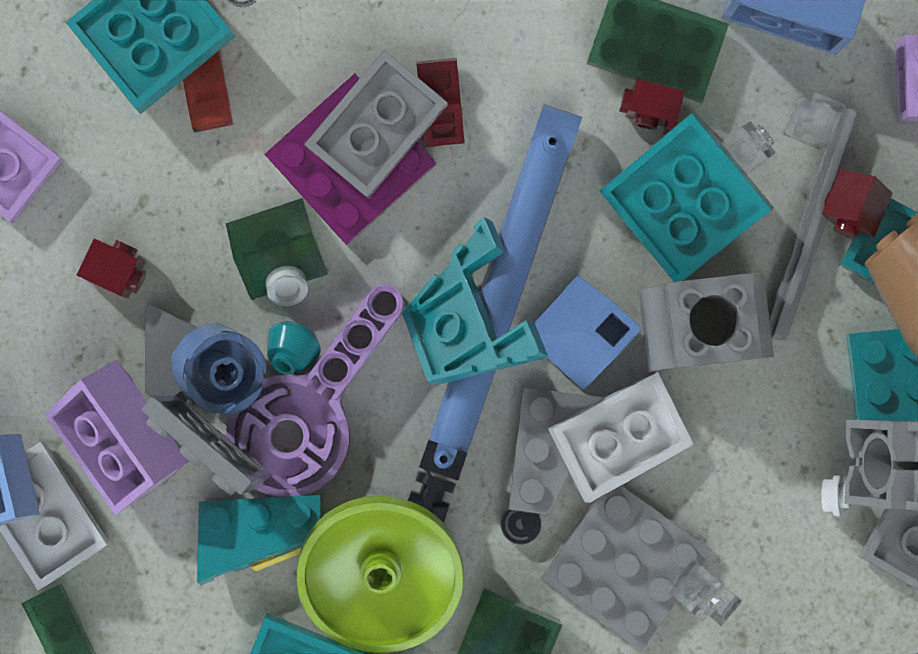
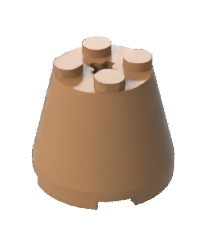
[864,213,918,358]

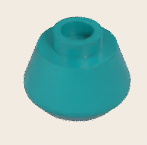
[267,321,321,374]

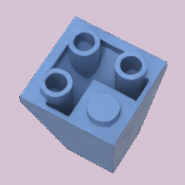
[534,275,642,390]

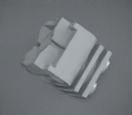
[638,273,774,372]
[844,419,918,511]

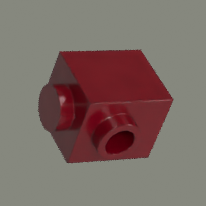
[822,169,893,239]
[76,238,147,299]

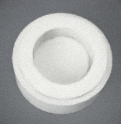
[265,266,308,307]

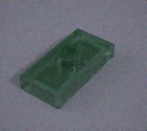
[21,583,96,654]

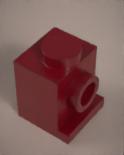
[619,79,685,135]

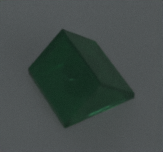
[225,198,328,301]

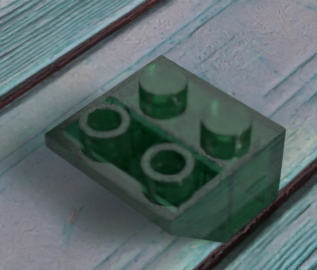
[457,588,562,654]

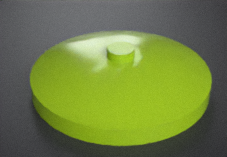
[297,496,463,653]

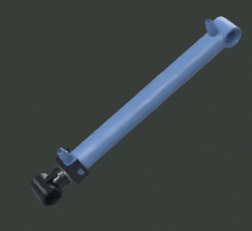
[408,104,582,523]

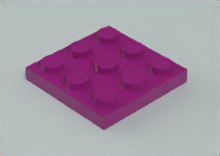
[264,73,437,246]

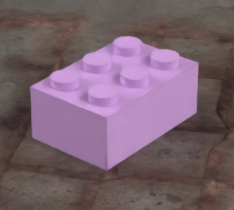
[44,360,189,516]

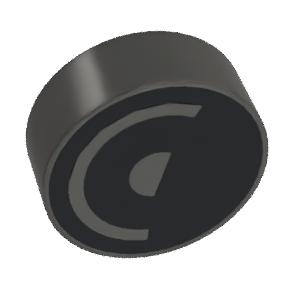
[500,507,541,545]

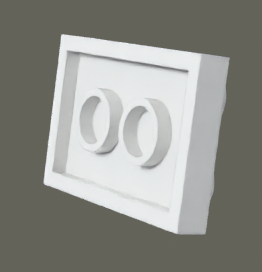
[548,372,694,503]
[0,441,110,590]

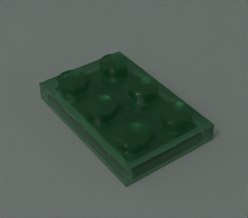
[586,0,729,103]

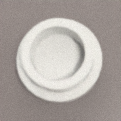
[822,475,850,517]

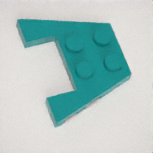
[402,217,548,385]

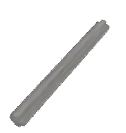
[769,107,862,340]

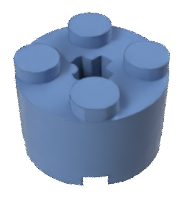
[171,323,266,415]

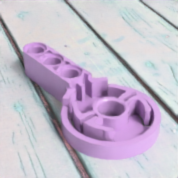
[226,285,404,497]

